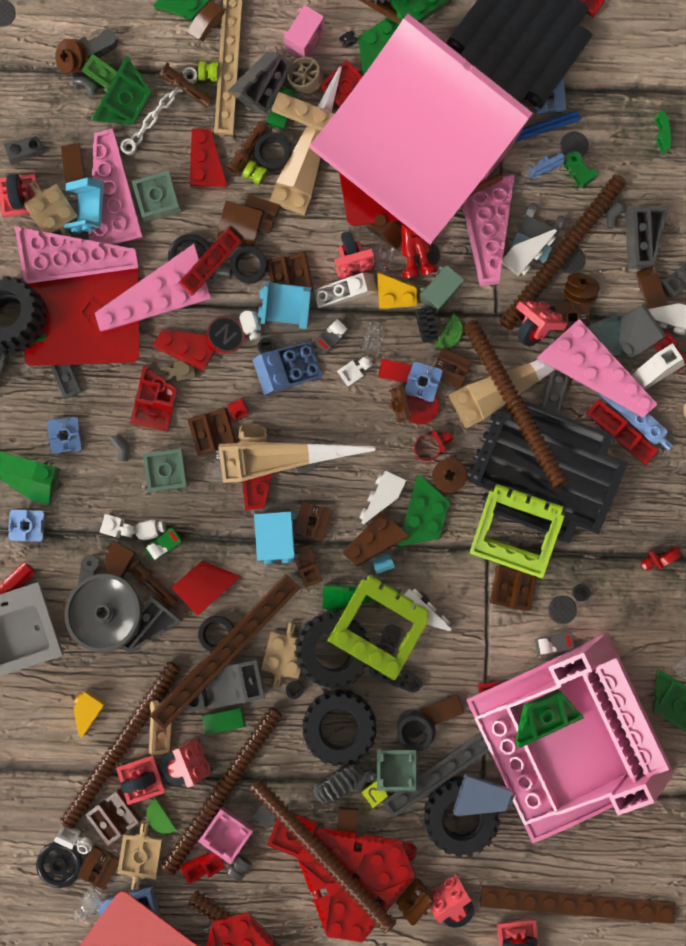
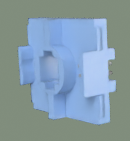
[8,510,45,542]

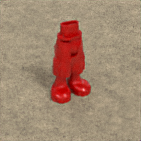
[401,222,438,278]

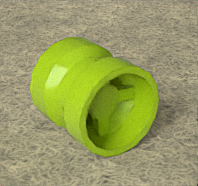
[198,61,219,82]
[242,160,268,186]

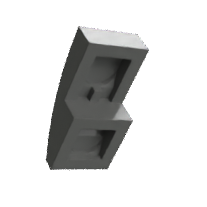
[661,264,686,299]

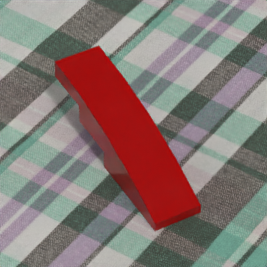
[586,399,658,466]

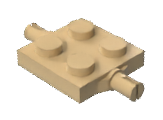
[23,180,78,237]
[261,622,301,688]
[117,822,163,891]

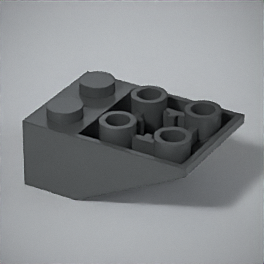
[205,658,266,708]

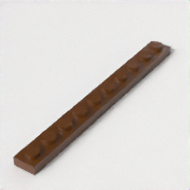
[150,574,301,729]
[480,886,676,924]

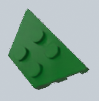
[153,0,213,21]
[391,0,452,23]
[358,17,399,76]
[91,56,151,125]
[397,475,449,546]
[653,669,686,732]
[515,689,584,749]

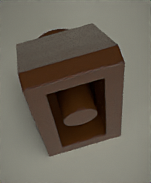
[367,215,402,250]
[104,542,137,578]

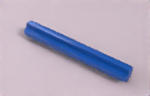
[515,110,580,142]

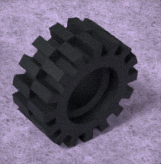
[416,306,438,343]

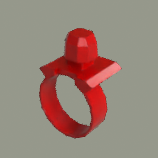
[414,430,453,462]
[640,547,682,571]

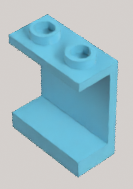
[64,178,104,234]
[258,282,312,329]
[254,512,300,564]

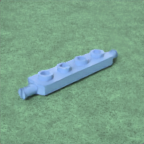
[598,393,673,451]

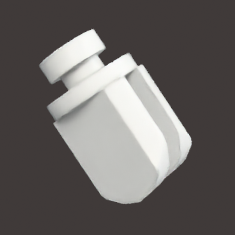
[239,311,262,340]
[135,519,166,540]

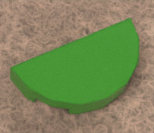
[434,313,463,349]
[147,797,177,833]

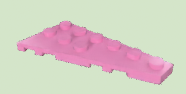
[88,128,143,245]
[462,175,514,287]
[15,226,139,283]
[95,244,211,332]
[536,319,658,418]

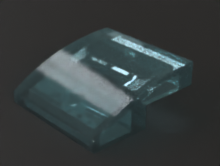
[587,314,624,356]

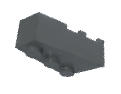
[228,52,293,114]
[625,208,669,269]
[121,596,183,654]

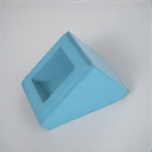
[372,554,395,574]

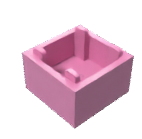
[283,5,325,58]
[198,805,254,864]

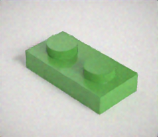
[81,54,117,89]

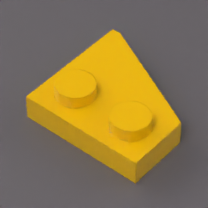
[377,271,417,309]

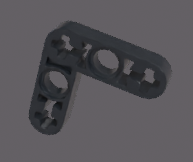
[369,624,422,693]

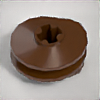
[55,38,88,74]
[563,273,600,305]
[432,458,467,493]

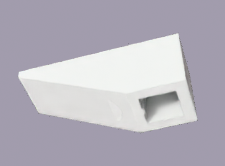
[502,229,557,277]
[314,273,377,308]
[648,303,686,335]
[631,343,685,390]
[359,471,406,525]
[403,589,452,631]

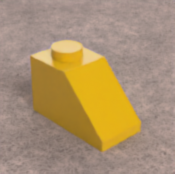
[73,690,107,738]

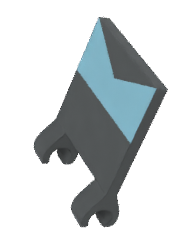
[510,203,565,265]

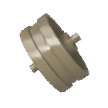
[287,57,324,94]

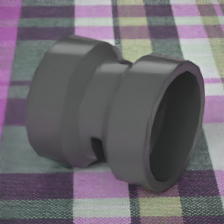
[226,854,252,882]

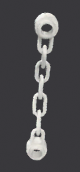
[121,67,198,156]

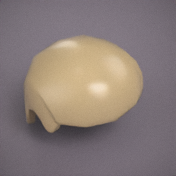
[239,423,268,442]

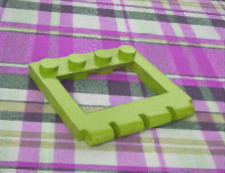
[469,484,565,579]
[327,575,429,680]

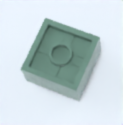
[132,171,181,223]
[419,265,464,315]
[143,448,189,493]
[377,750,419,792]

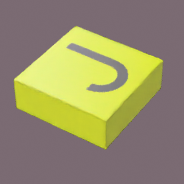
[361,781,388,808]

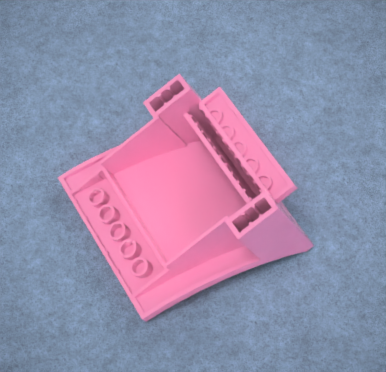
[309,14,533,245]
[466,632,674,843]

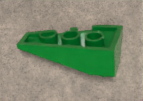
[0,452,60,505]
[322,585,401,613]

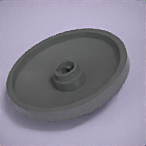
[64,574,142,653]

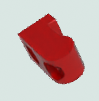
[227,397,250,422]

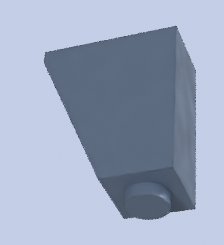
[453,773,514,816]

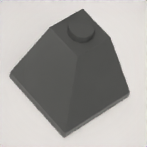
[619,304,666,358]

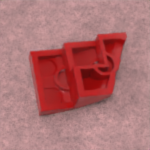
[130,365,177,432]
[171,561,241,616]

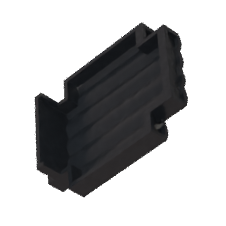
[447,0,593,109]
[467,401,628,543]

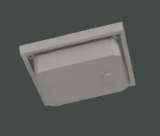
[0,582,64,676]

